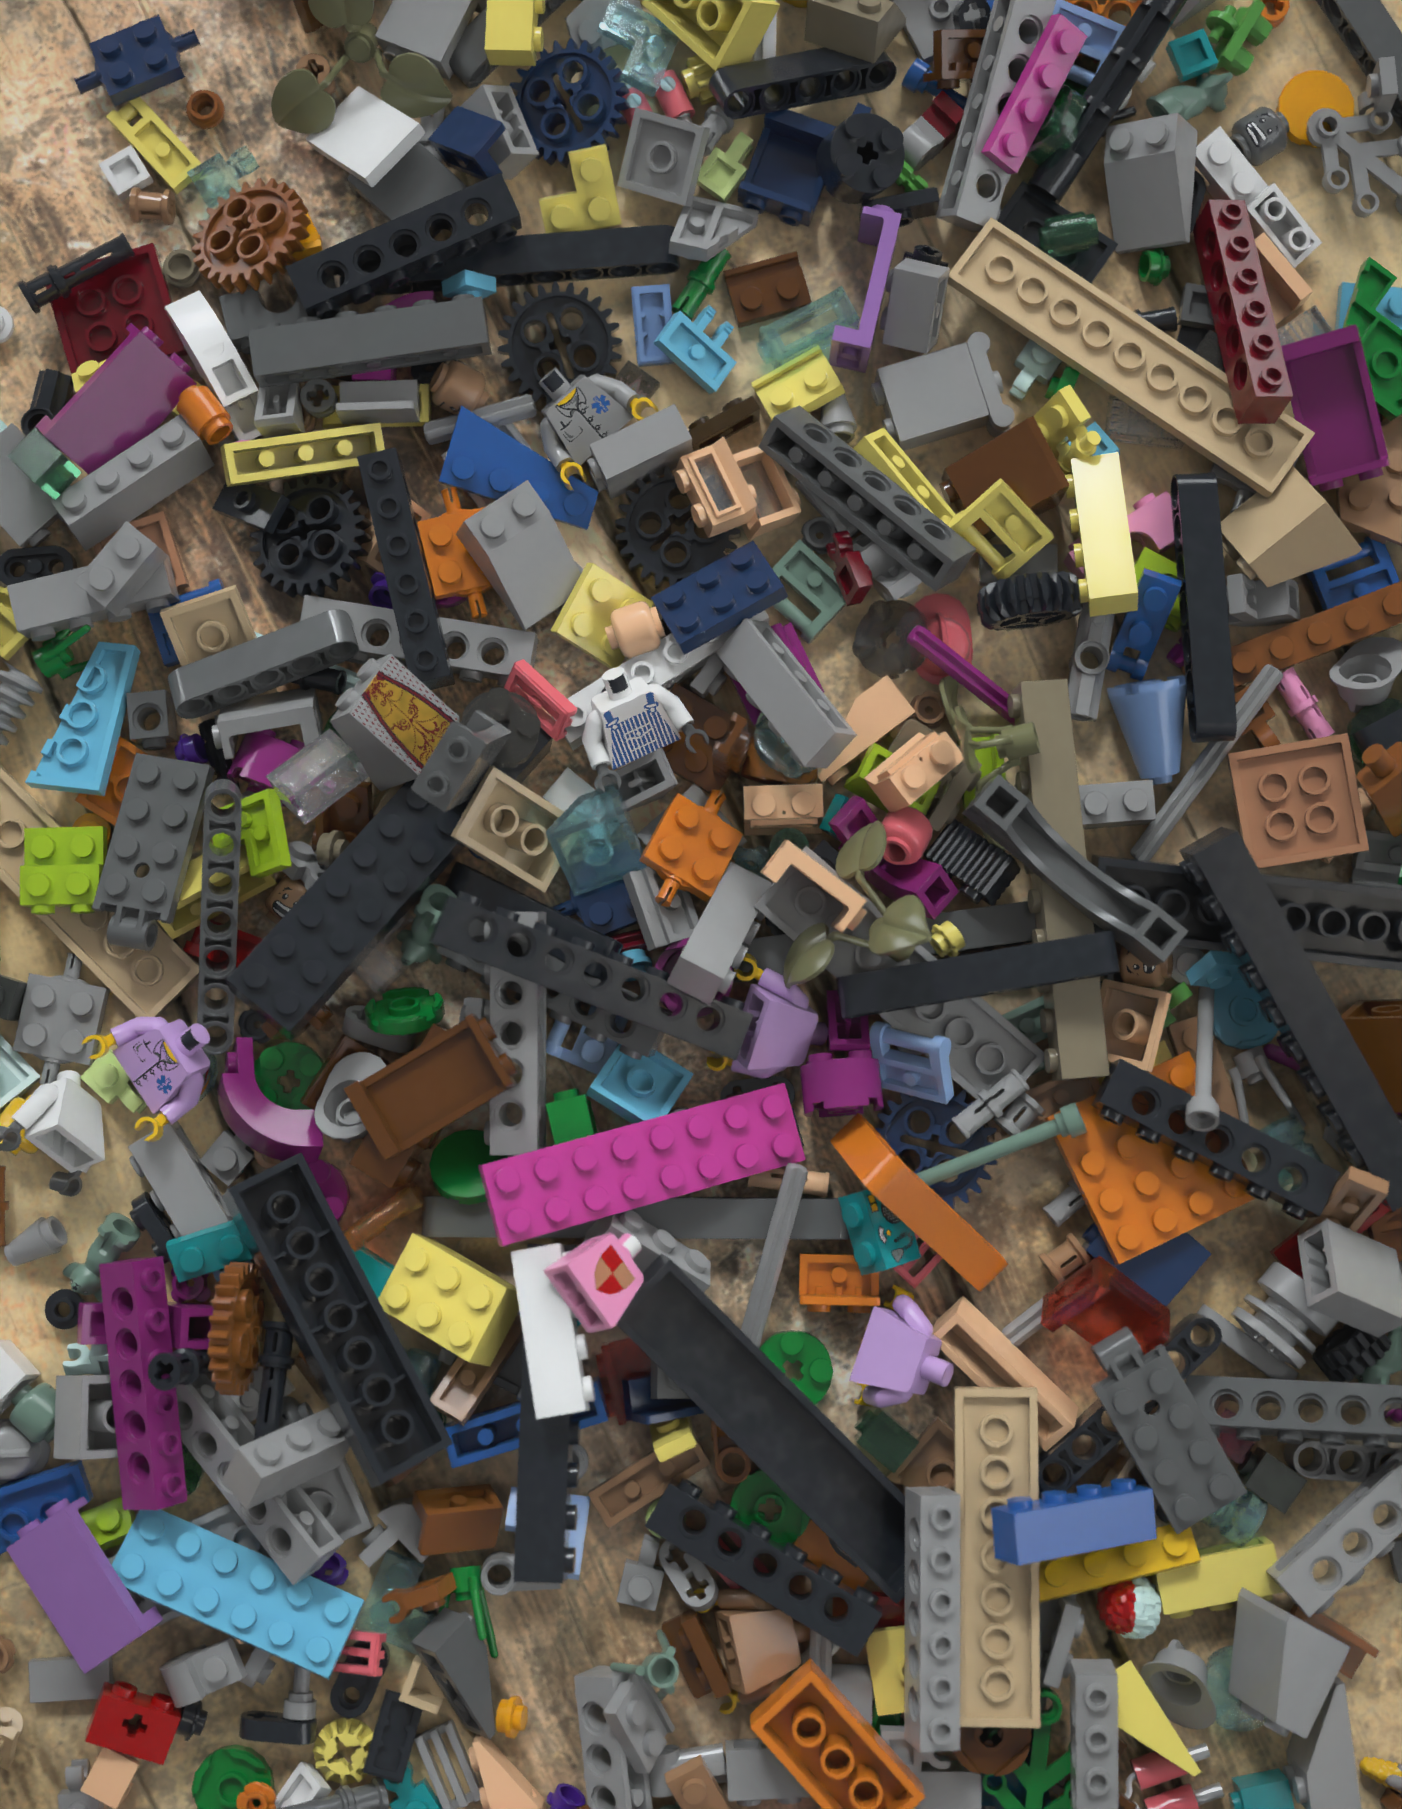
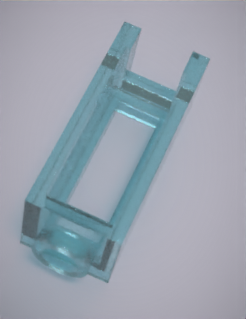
[756,285,860,369]

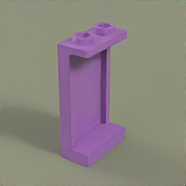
[829,205,902,373]
[6,1496,164,1674]

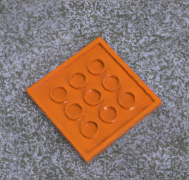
[1044,1050,1256,1265]

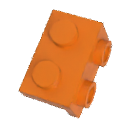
[798,1253,880,1313]

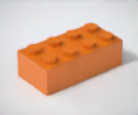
[750,1658,925,1809]

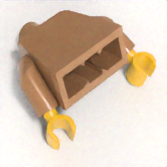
[694,1585,810,1714]

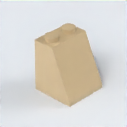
[1221,465,1363,588]

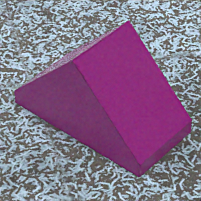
[826,990,870,1052]

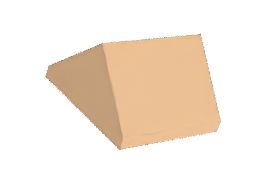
[1101,979,1172,1072]

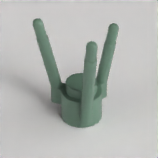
[610,1630,679,1701]

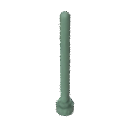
[916,1102,1087,1186]

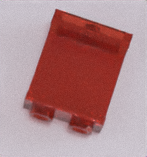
[1041,1255,1170,1355]

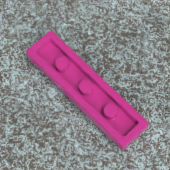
[981,13,1088,174]

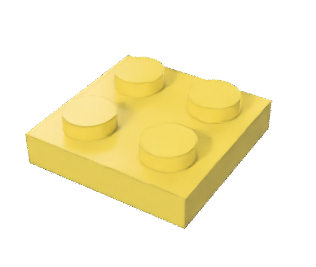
[550,563,654,669]

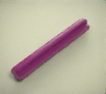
[907,625,1015,726]

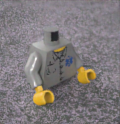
[539,368,659,490]

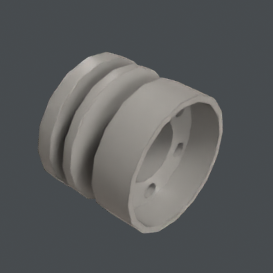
[1231,1261,1339,1370]

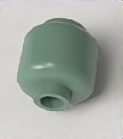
[10,1383,56,1443]

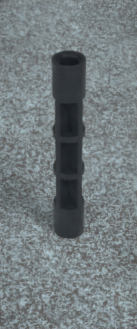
[1028,0,1187,204]

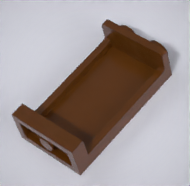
[344,1013,518,1160]

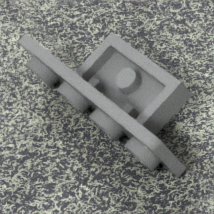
[1039,1594,1084,1710]

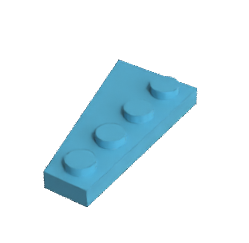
[25,641,141,796]

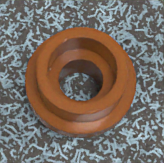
[186,90,225,129]

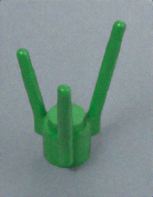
[32,625,91,680]
[438,1565,498,1658]

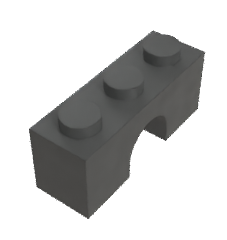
[219,276,345,354]

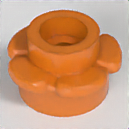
[236,1782,277,1809]

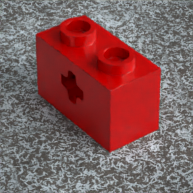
[85,1681,182,1765]

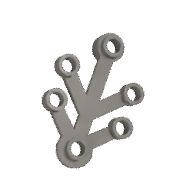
[1306,108,1402,218]

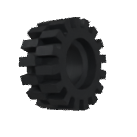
[1312,1324,1392,1382]

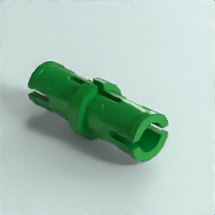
[671,249,731,321]

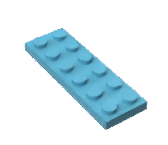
[112,1509,365,1680]

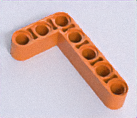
[830,1112,1009,1292]

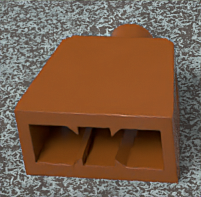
[1356,741,1402,838]

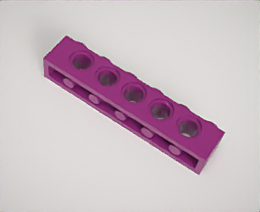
[99,1256,188,1510]

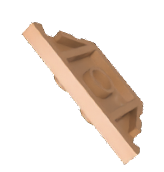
[1336,417,1402,546]

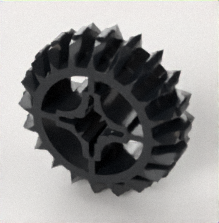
[976,570,1083,631]

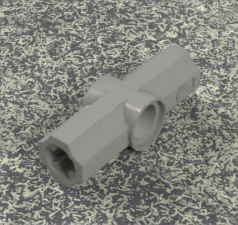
[1068,602,1115,721]

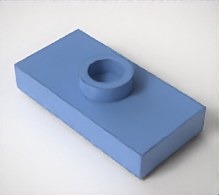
[631,284,675,367]

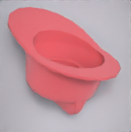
[908,593,973,685]

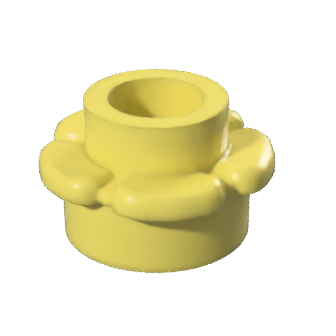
[929,921,965,957]

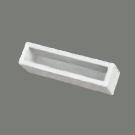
[511,1243,595,1419]

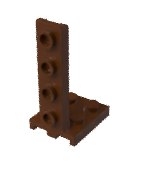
[662,683,756,794]

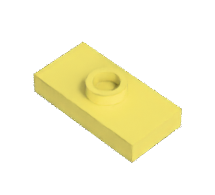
[649,1416,697,1462]

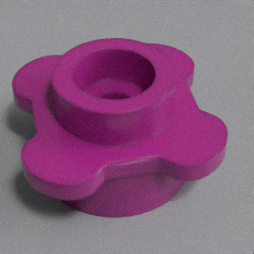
[171,1268,211,1303]

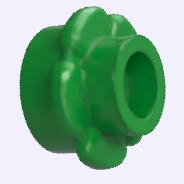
[1138,248,1171,286]

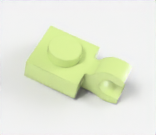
[697,132,754,203]
[80,1049,147,1114]

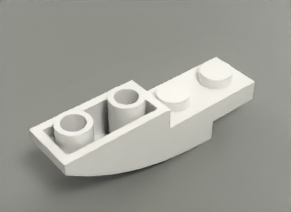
[1195,126,1322,268]
[164,291,262,441]

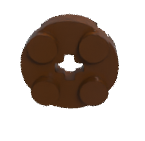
[953,1727,1032,1776]

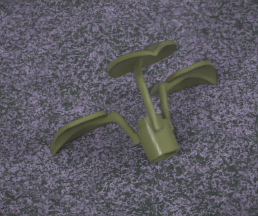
[271,0,453,134]
[939,676,1041,851]
[783,820,932,989]

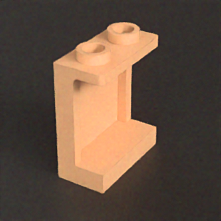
[760,840,867,933]

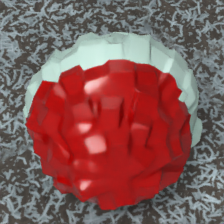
[1097,1577,1161,1640]

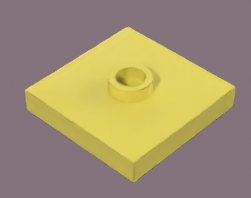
[866,1625,905,1716]

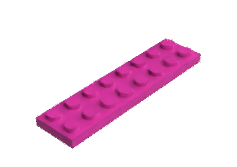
[478,1083,806,1246]

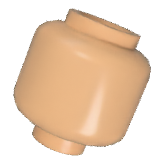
[605,601,666,658]

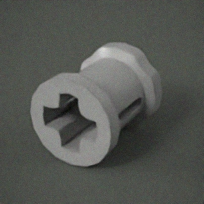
[993,1092,1046,1136]

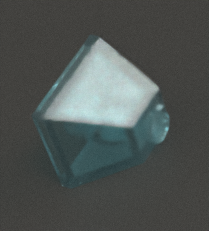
[546,784,648,896]

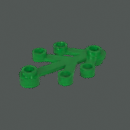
[982,1688,1071,1809]

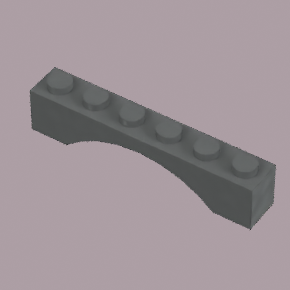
[962,774,1188,968]

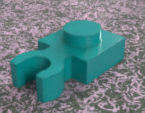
[382,1760,443,1809]

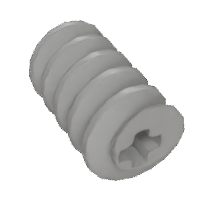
[0,660,43,746]

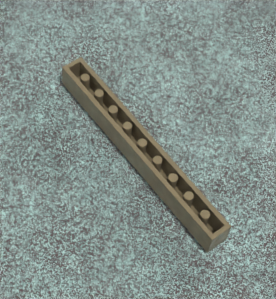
[1007,679,1110,1082]

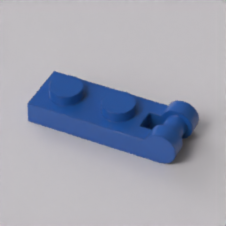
[1106,568,1182,681]

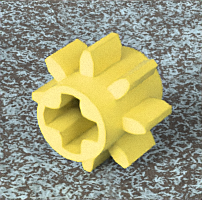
[680,55,716,105]

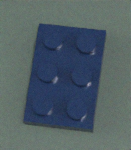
[651,540,788,655]

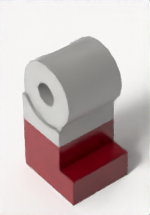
[902,90,964,171]

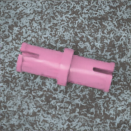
[1276,667,1335,739]

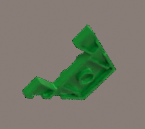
[1343,257,1402,421]

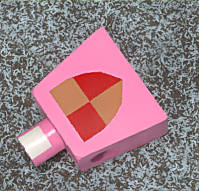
[543,1233,644,1334]

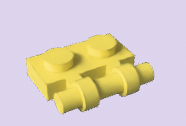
[1034,385,1101,475]

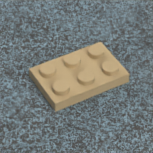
[160,585,278,721]

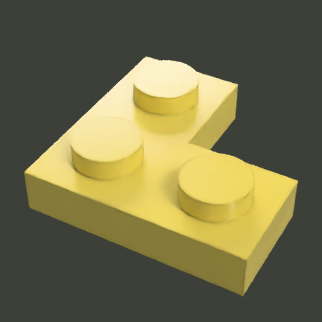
[539,144,622,233]

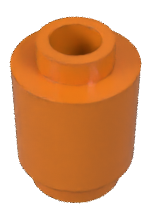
[176,385,233,445]

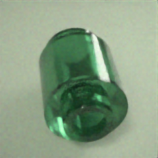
[1039,211,1099,258]

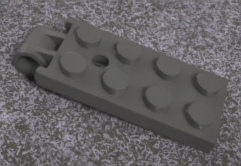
[92,753,215,951]
[1091,1326,1247,1534]

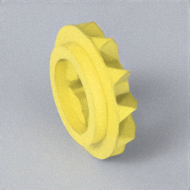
[313,1717,373,1786]

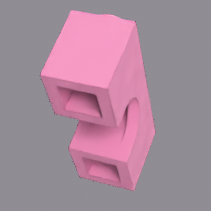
[1063,491,1175,579]

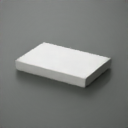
[306,86,426,187]

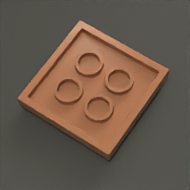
[1226,733,1369,869]

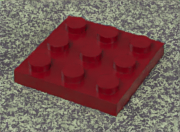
[46,243,188,374]

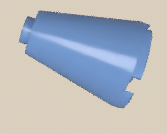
[1107,675,1187,785]

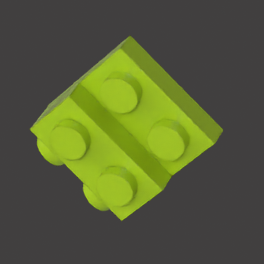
[20,826,107,915]

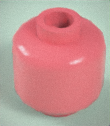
[882,806,933,865]

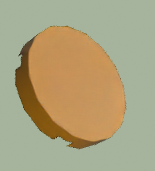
[1276,70,1354,148]

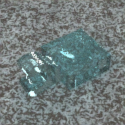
[187,146,259,208]

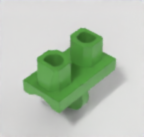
[1206,0,1273,76]

